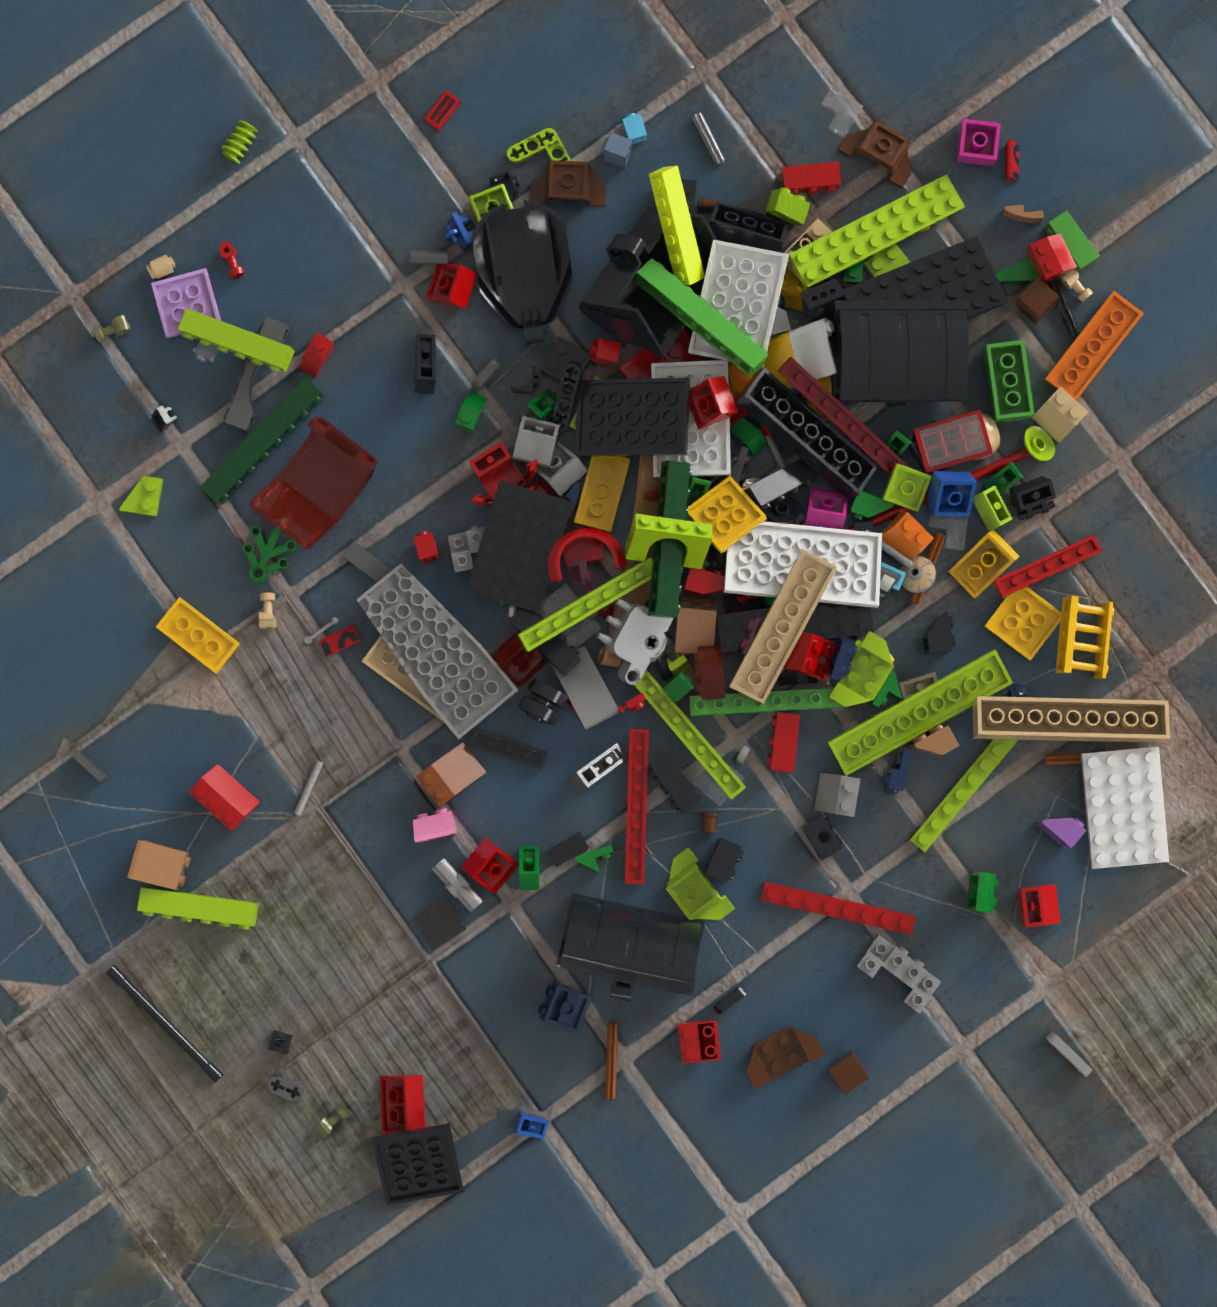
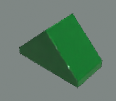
[527,389,562,421]
[730,417,767,457]
[885,430,911,457]
[687,477,711,507]

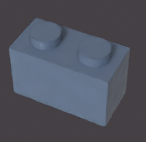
[602,132,632,168]

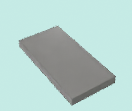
[551,646,620,730]

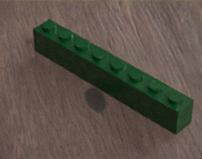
[200,377,324,505]
[648,460,692,618]

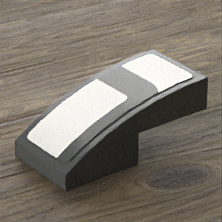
[879,567,899,599]

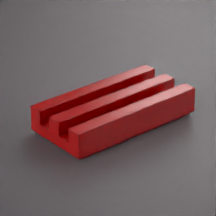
[423,90,461,132]

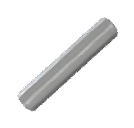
[692,113,724,166]

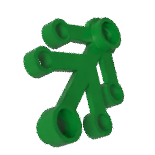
[243,513,298,583]

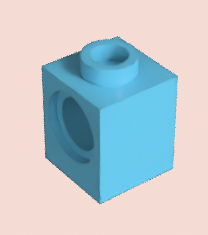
[622,113,647,145]

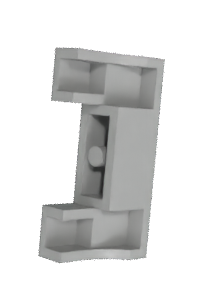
[448,525,485,574]
[856,935,941,1014]

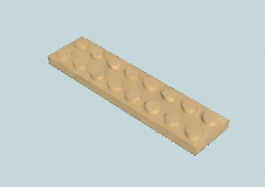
[729,549,837,704]

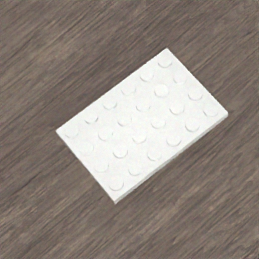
[688,240,789,368]
[651,360,731,478]
[1081,746,1169,869]

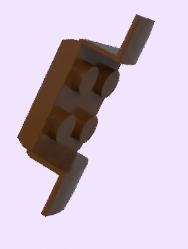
[838,121,911,188]
[530,160,606,206]
[747,1026,825,1090]

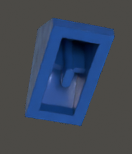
[514,1111,550,1139]

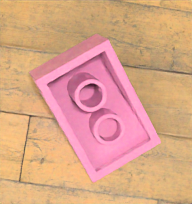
[413,808,457,843]

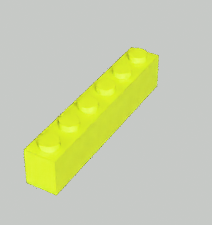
[649,166,705,285]

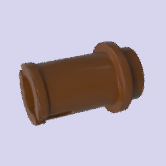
[698,197,722,212]

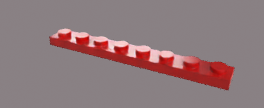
[625,729,649,884]
[760,881,916,935]

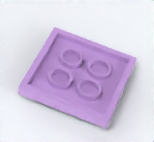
[151,268,221,339]

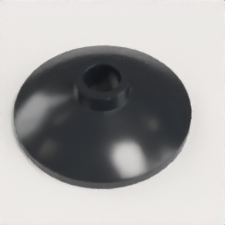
[763,495,801,524]

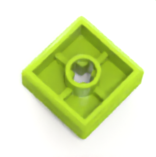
[469,184,514,223]

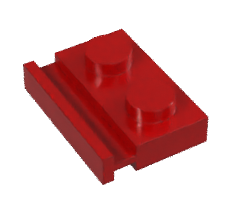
[618,693,646,715]

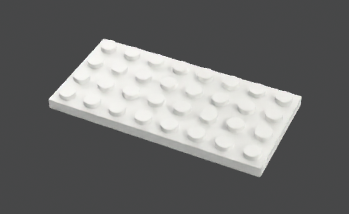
[724,521,882,608]

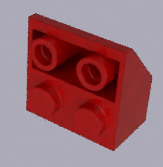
[784,632,836,681]
[1017,884,1060,928]
[677,1020,721,1064]

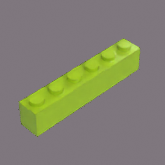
[178,308,295,373]
[137,887,259,930]

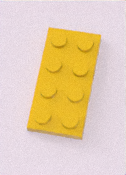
[574,456,630,533]
[156,597,240,674]

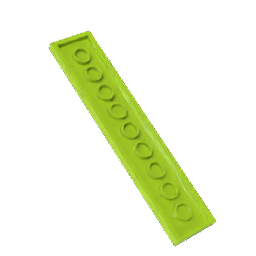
[788,174,965,289]
[827,649,1013,776]

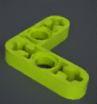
[507,128,571,164]

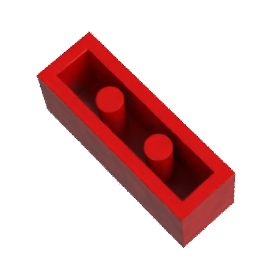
[781,162,841,195]
[766,712,800,773]

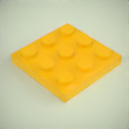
[688,476,767,554]
[984,587,1061,661]

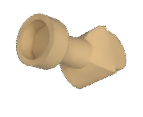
[1059,269,1093,303]
[259,593,276,629]

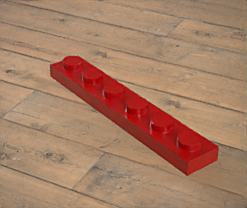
[992,535,1102,599]

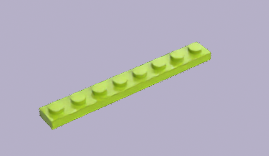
[517,557,653,652]
[634,670,746,800]
[910,739,1018,852]

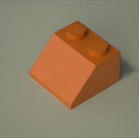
[881,512,934,566]

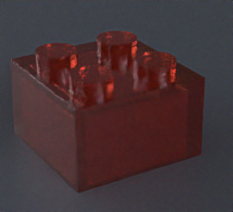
[694,645,725,700]

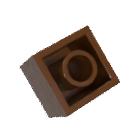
[1016,277,1059,324]
[828,1050,869,1095]

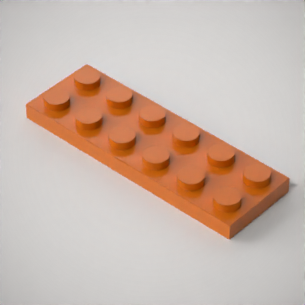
[1044,291,1144,400]

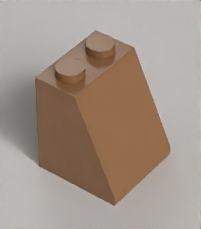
[675,597,717,656]
[127,840,191,890]

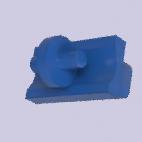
[444,212,474,251]

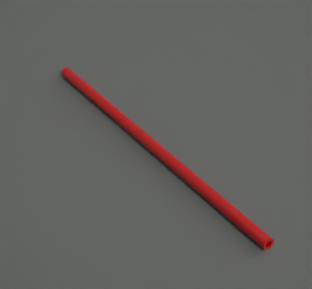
[844,448,1031,530]

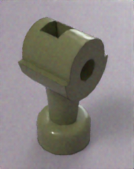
[93,315,131,343]
[313,1104,350,1139]

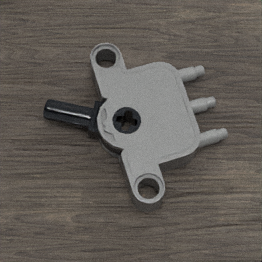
[597,599,674,685]

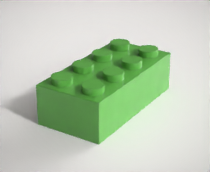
[983,340,1035,423]

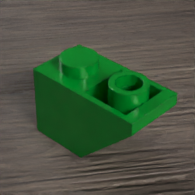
[663,672,694,704]

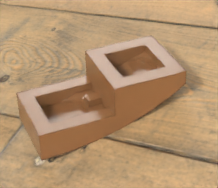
[1001,205,1044,223]

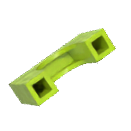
[625,514,713,569]

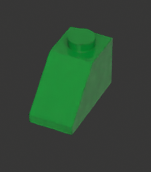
[455,392,488,434]
[849,491,894,521]
[519,846,540,890]

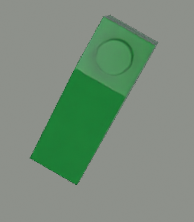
[996,256,1038,285]

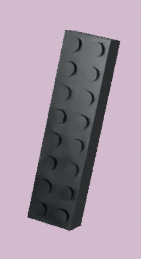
[735,367,878,500]
[716,602,874,655]

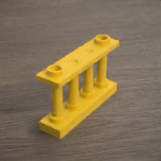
[1055,596,1114,679]

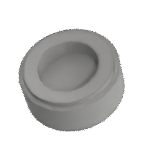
[736,746,751,765]

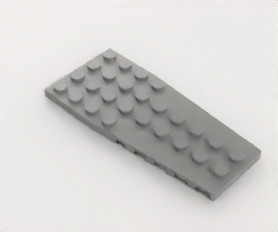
[357,564,519,739]

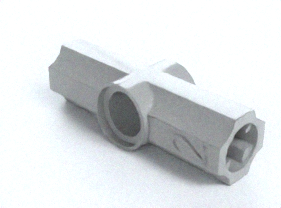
[432,858,483,912]

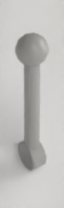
[304,617,338,644]

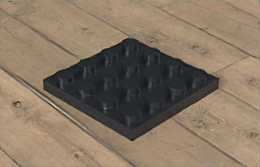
[372,1123,464,1206]

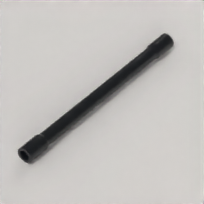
[106,965,224,1083]

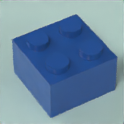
[926,471,977,516]

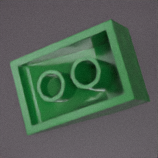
[966,871,999,913]

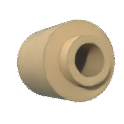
[146,255,176,279]

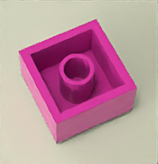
[956,119,1001,166]

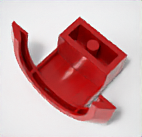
[469,442,539,506]
[548,528,627,582]

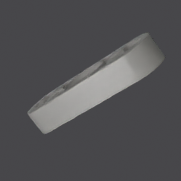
[1045,1031,1093,1077]

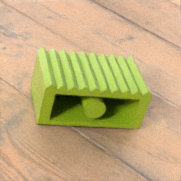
[766,187,810,226]
[973,486,1013,531]

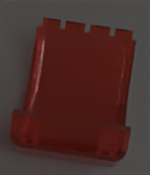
[250,417,378,549]

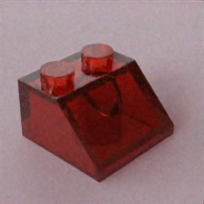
[490,630,547,688]

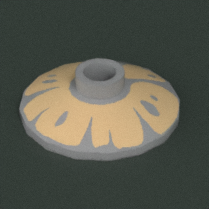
[900,556,936,593]

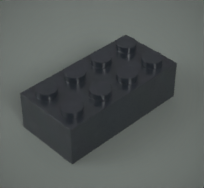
[709,201,789,252]

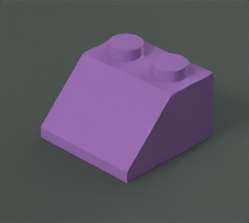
[1035,817,1087,848]

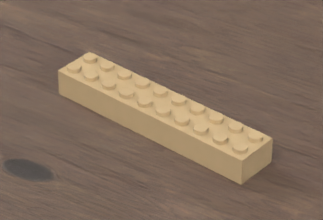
[972,696,1170,743]

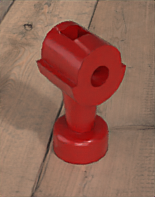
[219,242,245,279]

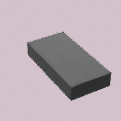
[409,250,449,264]
[72,751,108,782]

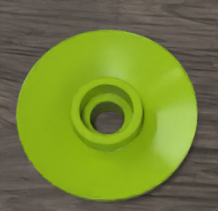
[1024,426,1055,462]

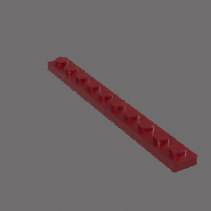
[777,357,910,476]

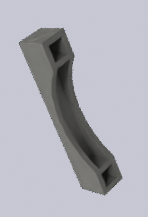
[224,317,290,433]

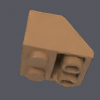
[910,724,960,757]

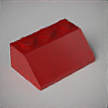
[189,764,261,831]
[380,1074,425,1135]

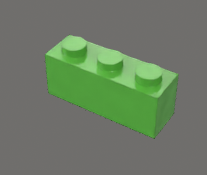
[1045,210,1099,272]

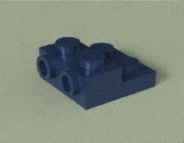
[828,635,857,681]
[882,751,911,794]
[538,982,592,1033]

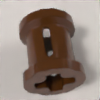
[701,813,719,833]

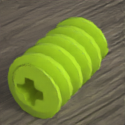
[221,120,259,164]

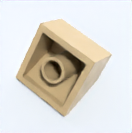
[1031,386,1088,443]

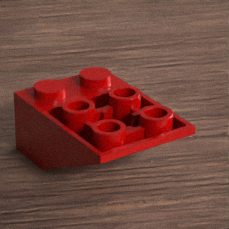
[683,566,725,598]

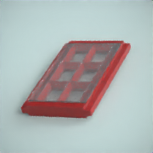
[913,410,993,473]

